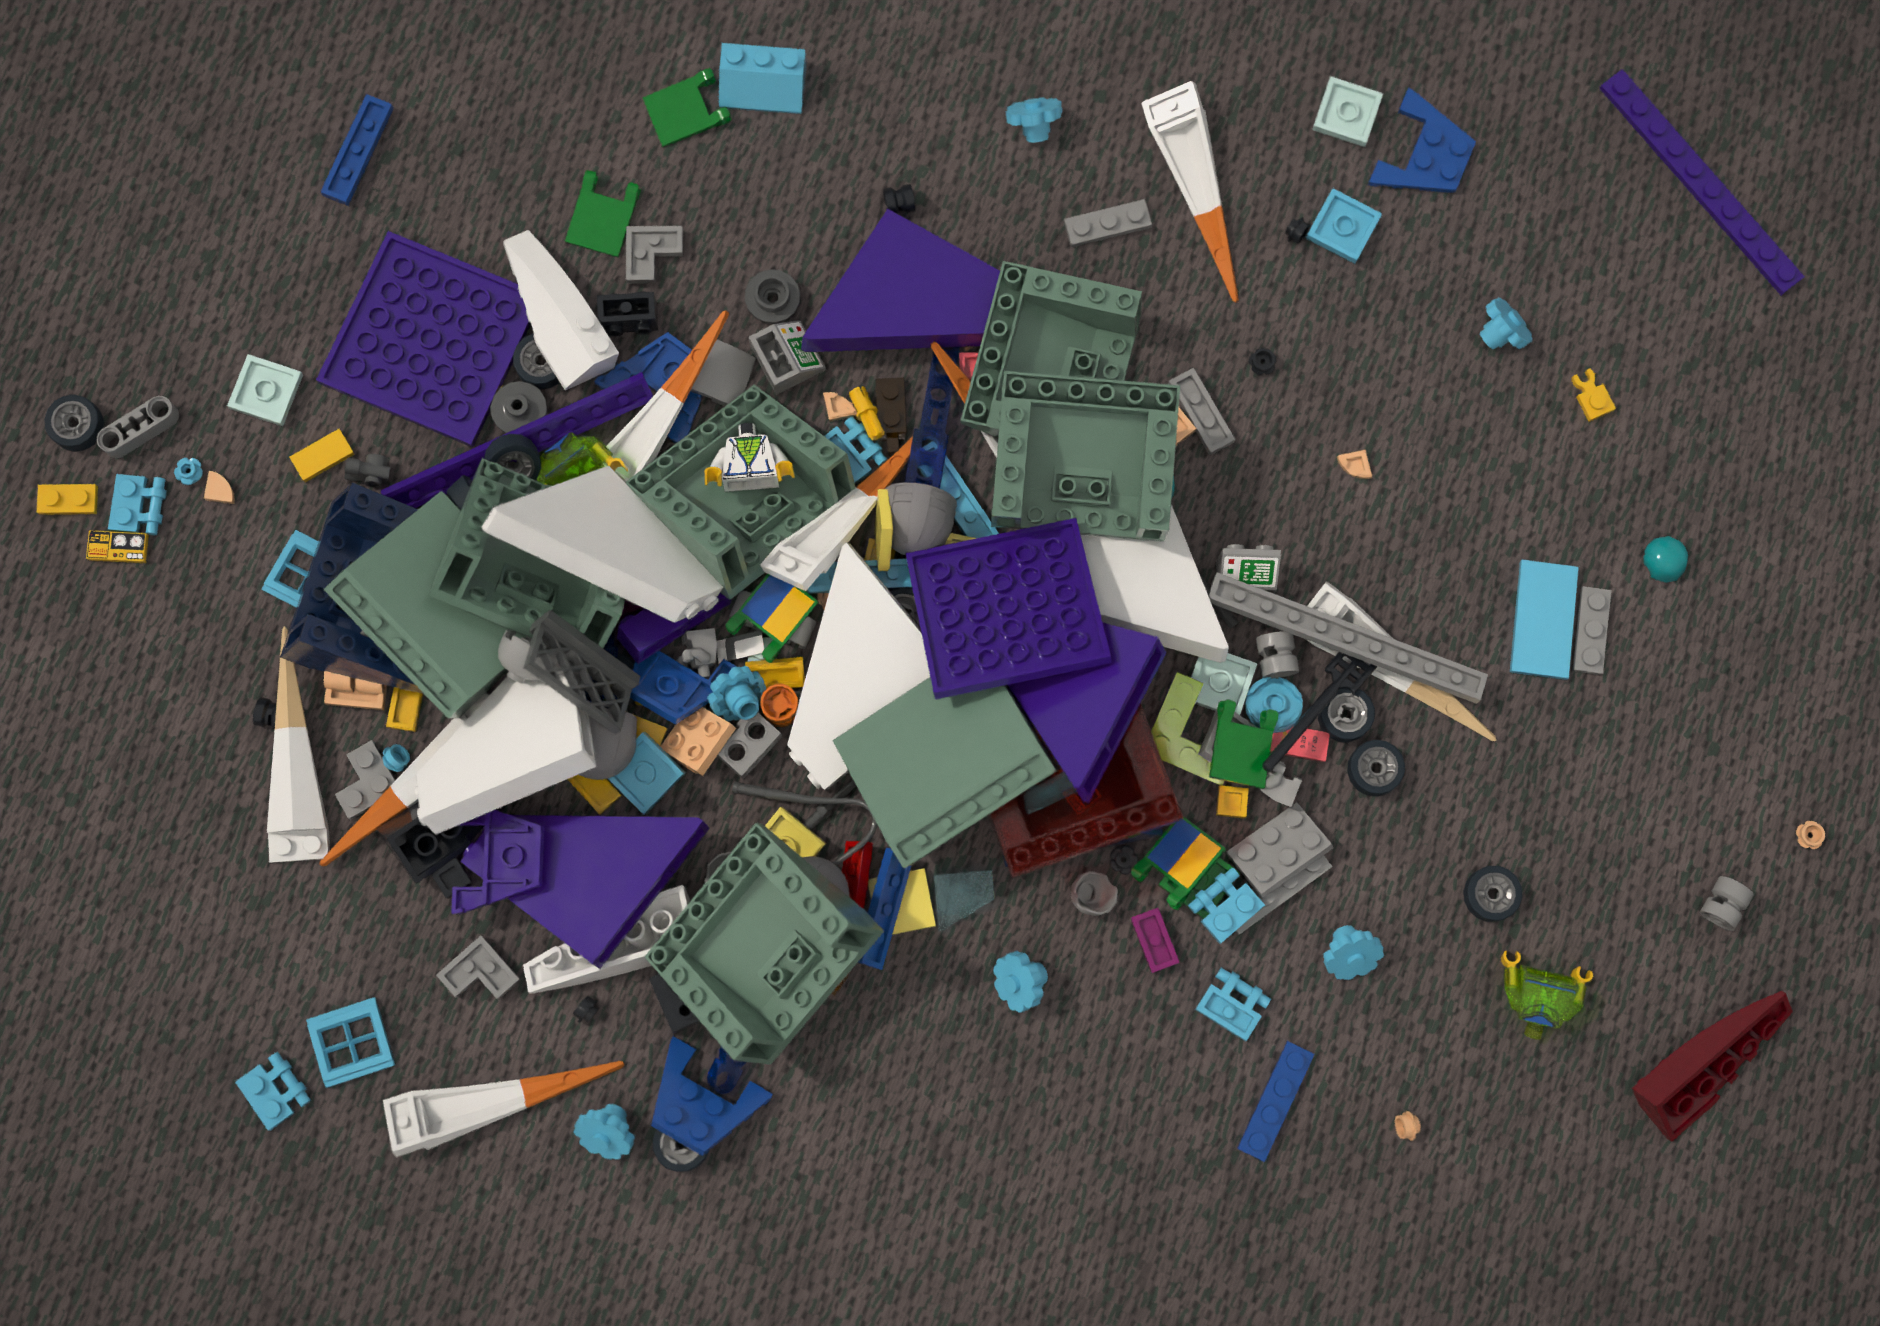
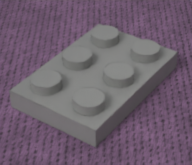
[1226,802,1333,899]

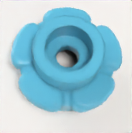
[174,458,203,485]
[382,744,410,772]

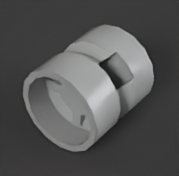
[1256,631,1299,678]
[1700,876,1754,931]

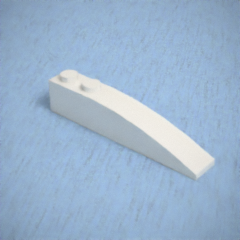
[503,230,619,390]
[523,885,691,994]

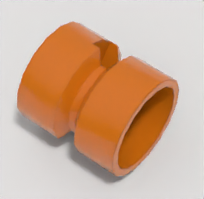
[760,684,799,727]

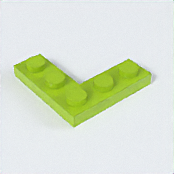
[1144,672,1225,786]

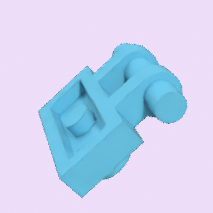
[824,416,888,485]
[108,474,167,535]
[1188,867,1265,944]
[1195,967,1271,1041]
[235,1052,311,1131]

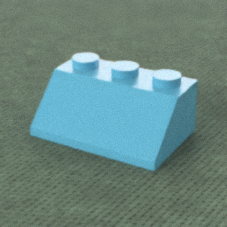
[719,43,806,114]

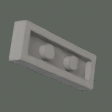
[1064,199,1152,247]
[1168,368,1235,456]
[1572,586,1611,675]

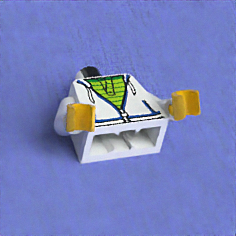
[704,423,795,492]

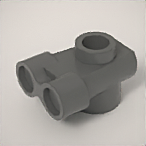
[344,454,390,488]

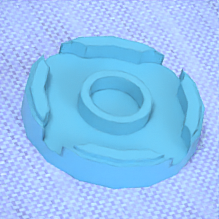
[1245,677,1303,733]

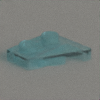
[1023,771,1077,814]
[933,869,995,931]

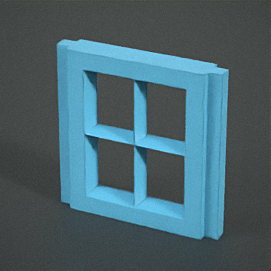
[262,530,319,608]
[306,997,395,1088]

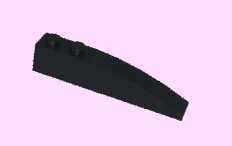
[377,802,508,884]

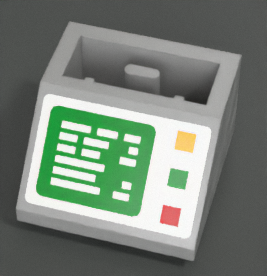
[749,320,826,395]
[1216,544,1281,594]

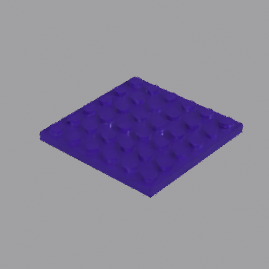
[316,231,531,447]
[906,518,1112,700]

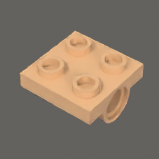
[324,671,387,710]
[660,707,736,776]

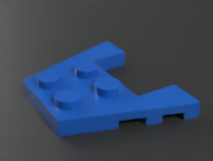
[1368,88,1476,193]
[594,332,703,444]
[630,651,737,725]
[651,1036,773,1156]

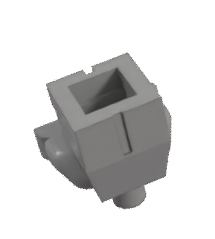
[676,628,717,678]
[1260,761,1302,807]

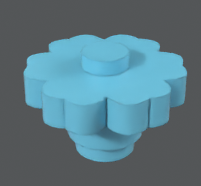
[1006,98,1062,143]
[1480,297,1533,349]
[707,666,766,721]
[1323,925,1384,980]
[993,951,1048,1013]
[574,1104,635,1159]

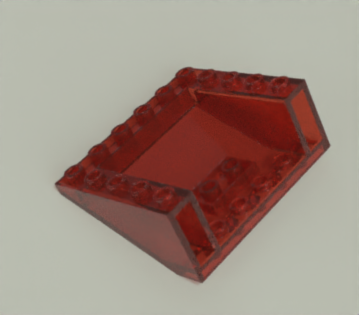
[988,703,1184,878]

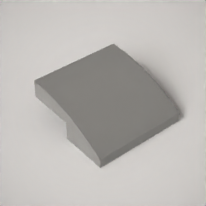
[690,335,756,406]

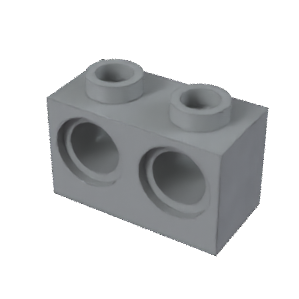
[717,713,782,779]

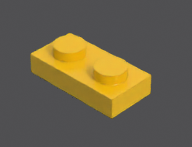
[37,484,98,515]

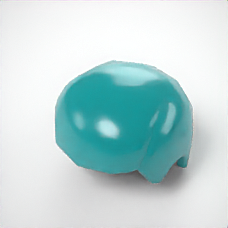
[1643,536,1688,583]

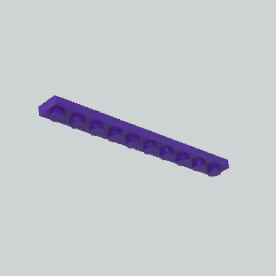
[1599,69,1805,295]
[381,372,653,508]

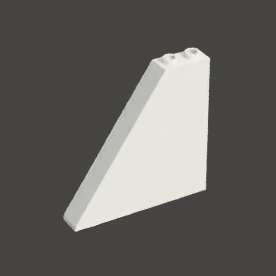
[482,466,723,623]
[1080,505,1229,663]
[787,543,930,790]
[415,643,596,835]

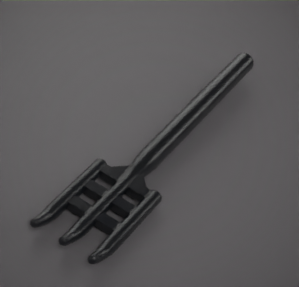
[1262,652,1378,772]

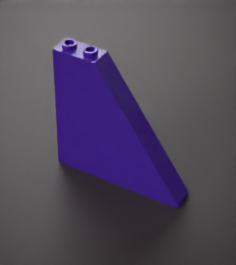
[801,209,1000,352]
[1008,623,1166,803]
[460,815,710,969]

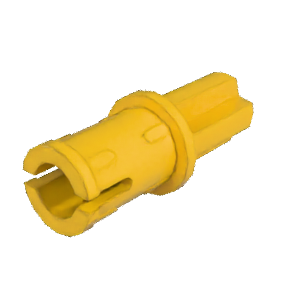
[849,386,884,441]

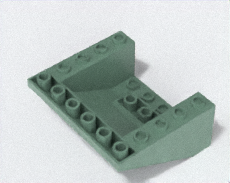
[960,261,1142,437]
[991,371,1180,541]
[625,385,856,600]
[429,458,625,648]
[323,491,526,719]
[832,677,1061,868]
[645,822,884,1065]

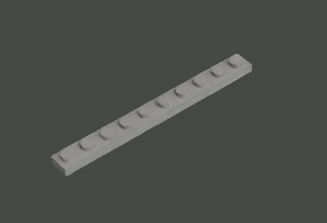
[1208,573,1488,704]

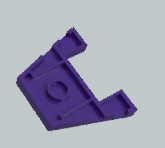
[451,810,545,915]

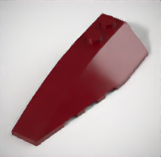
[1632,991,1793,1142]

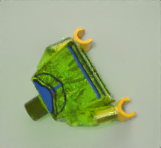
[537,432,628,486]
[1501,950,1593,1040]

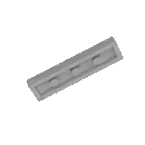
[1235,855,1332,935]

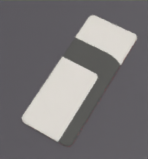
[717,630,764,664]

